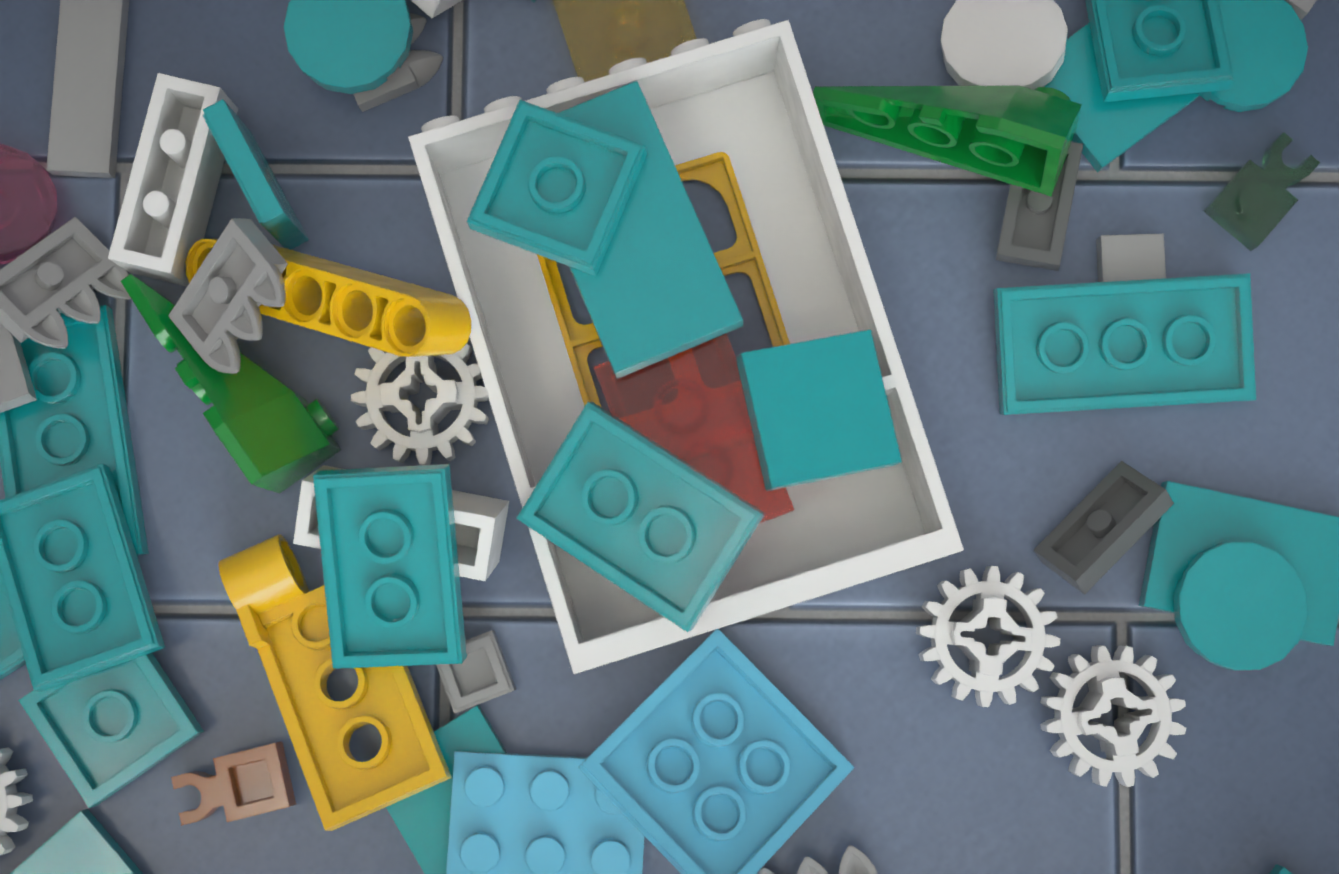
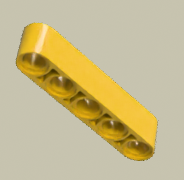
[185,239,471,357]

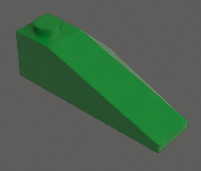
[813,85,1082,197]
[121,274,341,494]

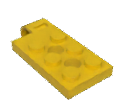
[218,534,452,831]

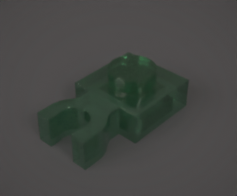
[1203,132,1320,251]

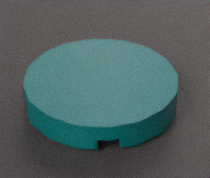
[283,0,413,94]
[1200,0,1308,112]
[1173,542,1308,670]

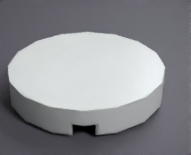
[941,0,1068,90]

